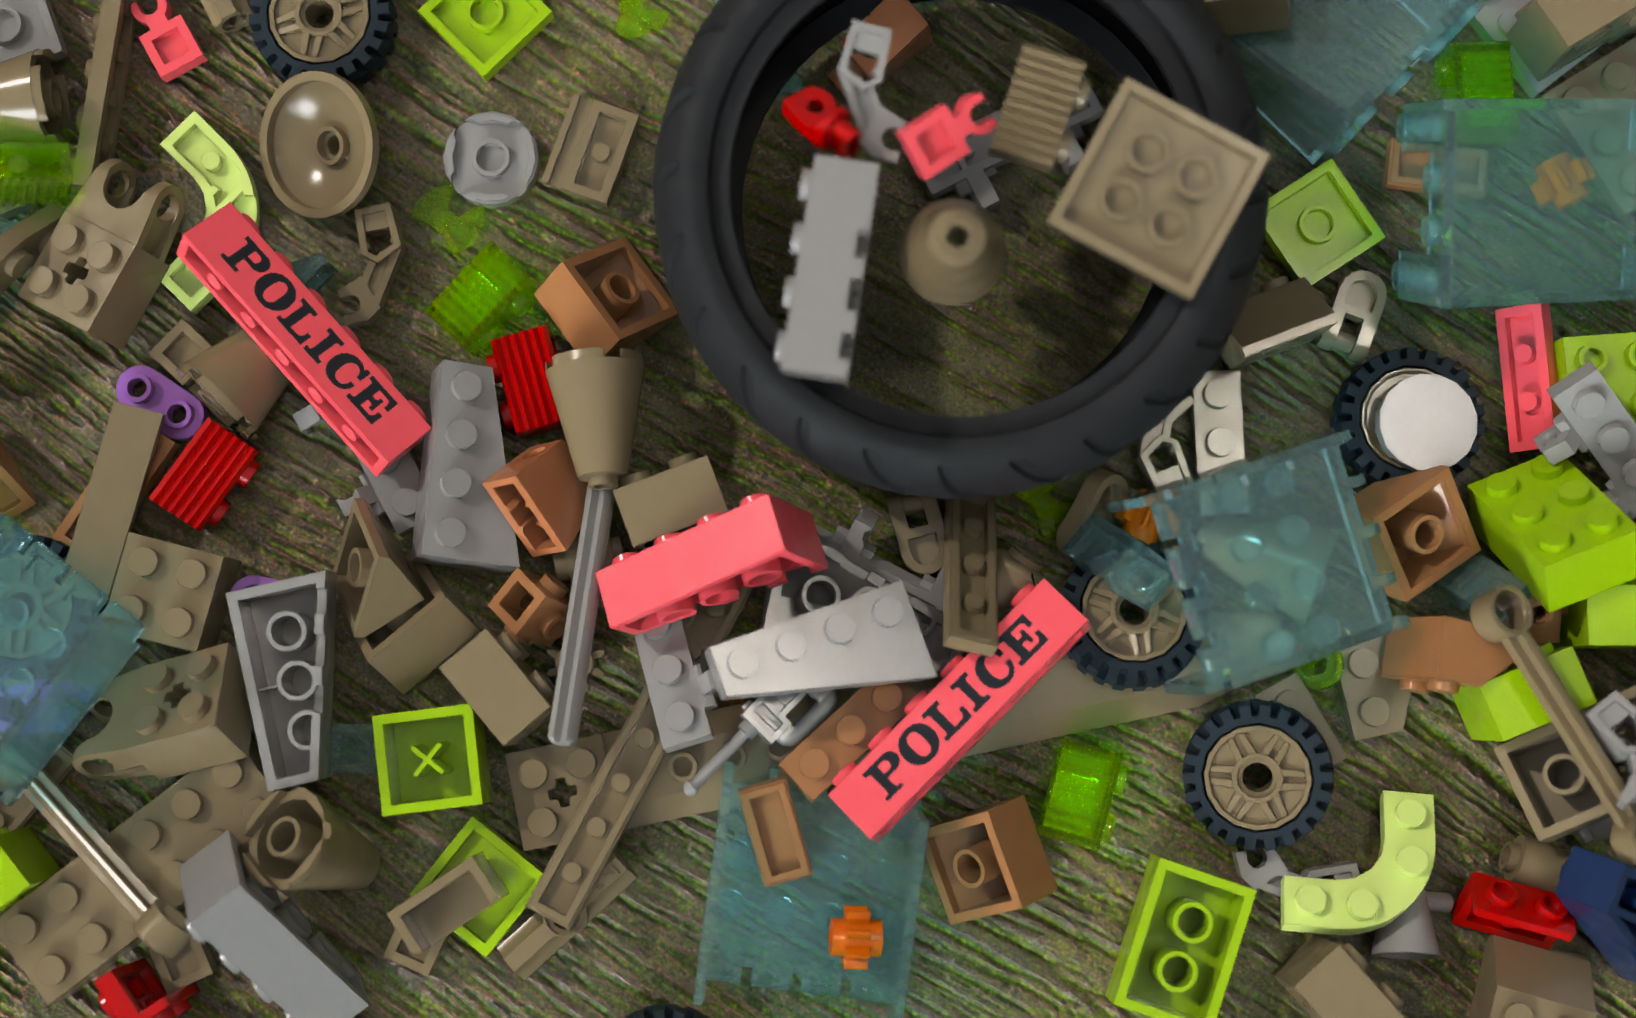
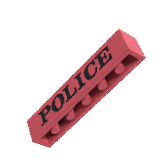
[176,202,432,478]
[828,578,1091,843]

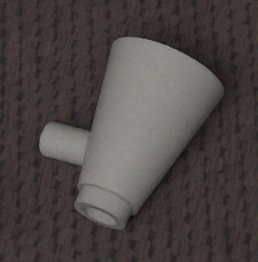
[1371,889,1453,960]

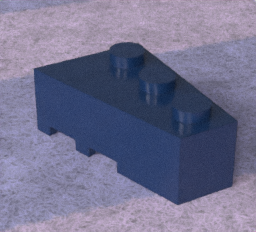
[1555,845,1636,983]

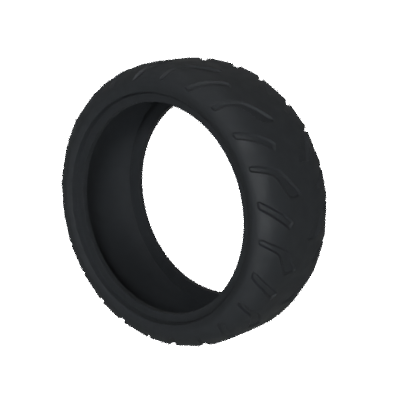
[653,0,1269,499]

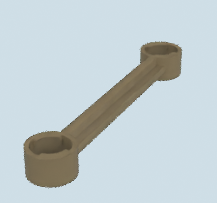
[1470,585,1636,868]
[0,735,193,958]

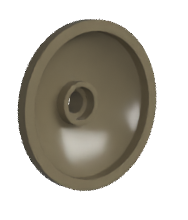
[259,71,379,218]

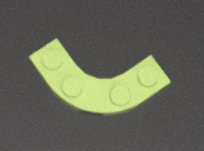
[160,111,260,315]
[1281,790,1436,936]

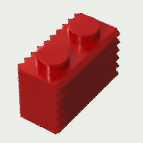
[486,325,562,439]
[149,416,260,532]

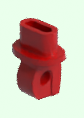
[782,86,862,159]

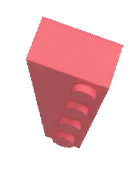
[595,493,829,635]

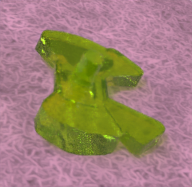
[615,0,670,38]
[412,185,485,255]
[1014,481,1074,539]

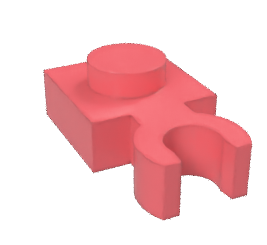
[130,0,208,83]
[895,93,997,180]

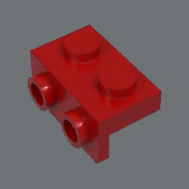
[1451,871,1576,950]
[94,958,201,1018]

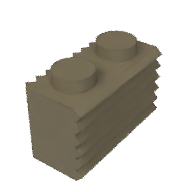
[988,42,1092,174]

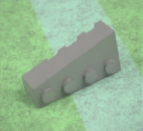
[774,154,880,385]
[410,359,520,575]
[226,570,337,792]
[179,829,369,1018]

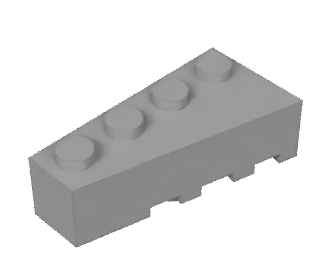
[704,580,937,701]

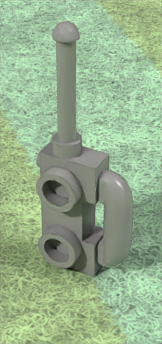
[683,689,838,796]

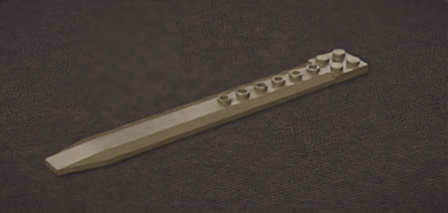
[505,612,1288,852]

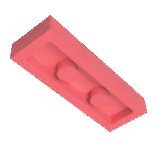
[1495,301,1561,454]

